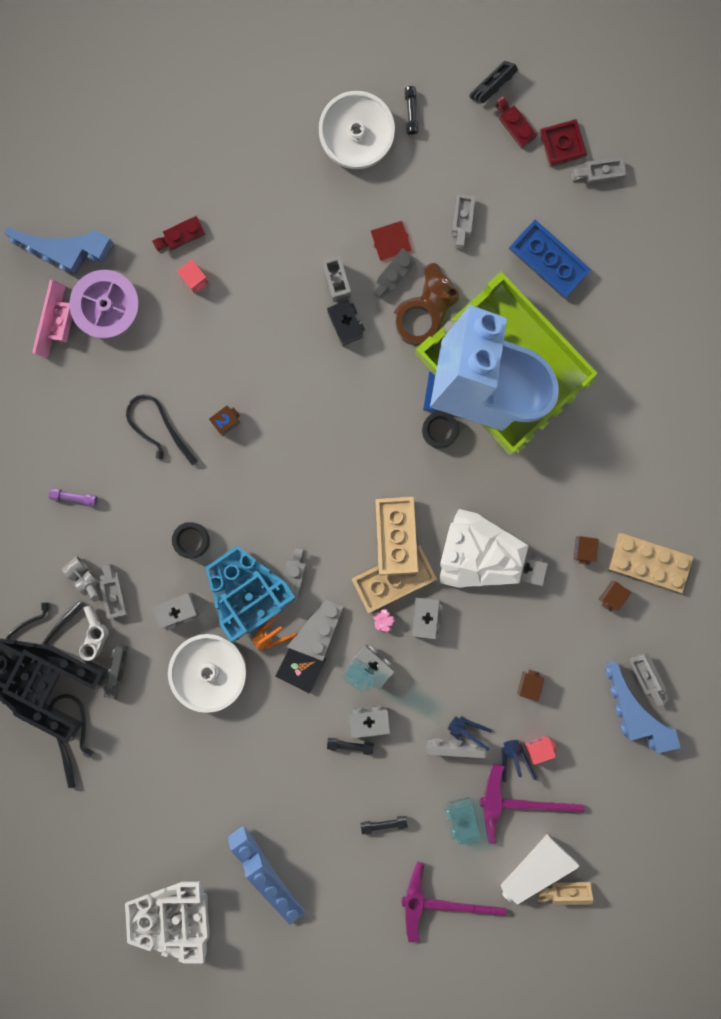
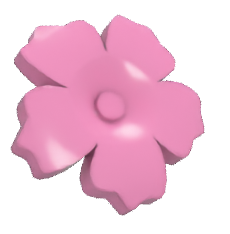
[374,609,395,633]

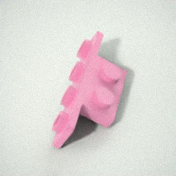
[33,280,73,358]

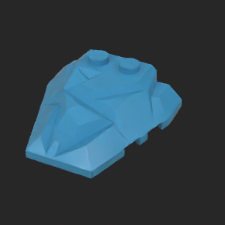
[205,546,296,643]

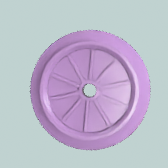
[69,270,139,338]

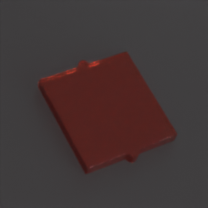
[371,221,412,261]

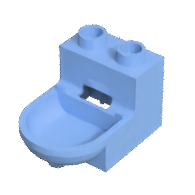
[430,305,559,431]

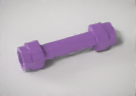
[49,488,97,507]

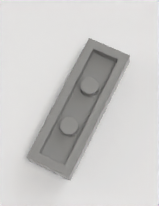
[426,738,485,758]

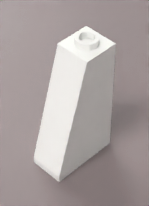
[500,834,579,905]

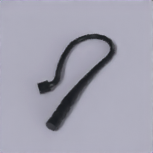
[126,394,198,466]
[6,600,85,645]
[49,694,94,788]

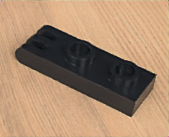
[469,61,518,103]

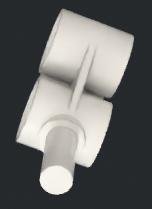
[79,605,109,661]

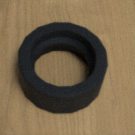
[422,411,459,449]
[172,522,210,558]

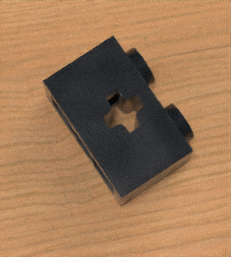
[327,299,365,347]

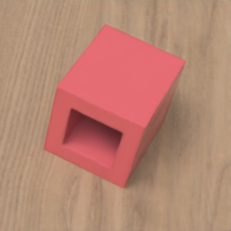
[177,260,209,293]
[525,736,557,765]

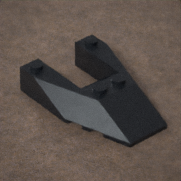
[0,638,108,743]

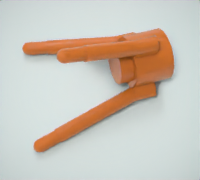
[252,613,297,651]

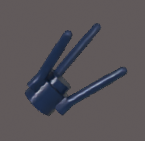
[447,716,492,751]
[501,739,537,782]

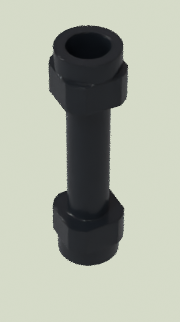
[404,86,418,135]
[327,738,374,755]
[360,816,408,835]

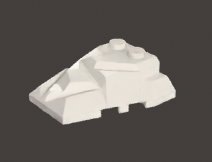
[440,509,529,588]
[125,882,210,963]

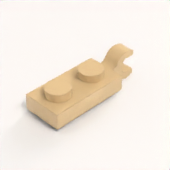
[537,882,593,905]

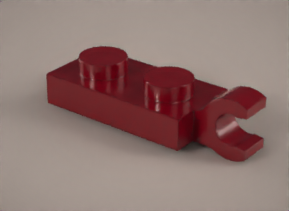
[495,96,537,149]
[152,215,206,251]

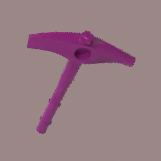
[479,763,584,844]
[401,861,506,942]

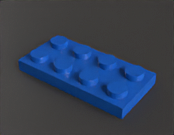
[509,219,591,299]

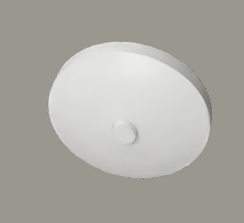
[319,91,395,169]
[168,634,247,713]

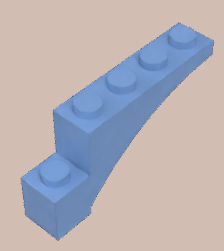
[4,227,114,274]
[605,661,681,754]
[228,826,306,925]

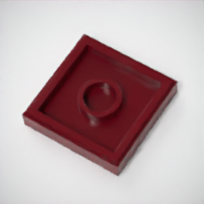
[540,119,587,167]

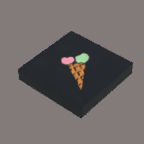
[275,648,327,694]

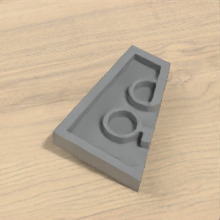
[287,600,343,661]

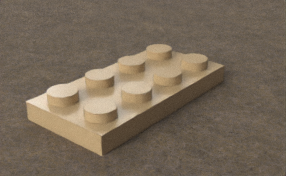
[375,497,418,576]
[608,533,694,593]
[352,545,437,613]

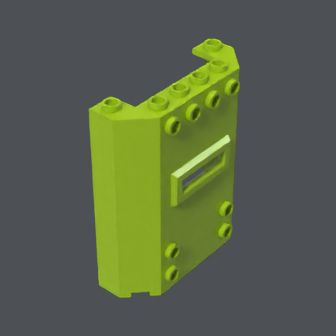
[414,271,598,455]

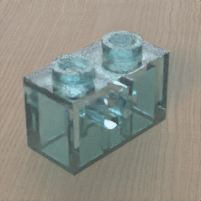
[342,658,375,692]
[445,797,481,845]

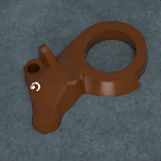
[393,263,459,345]

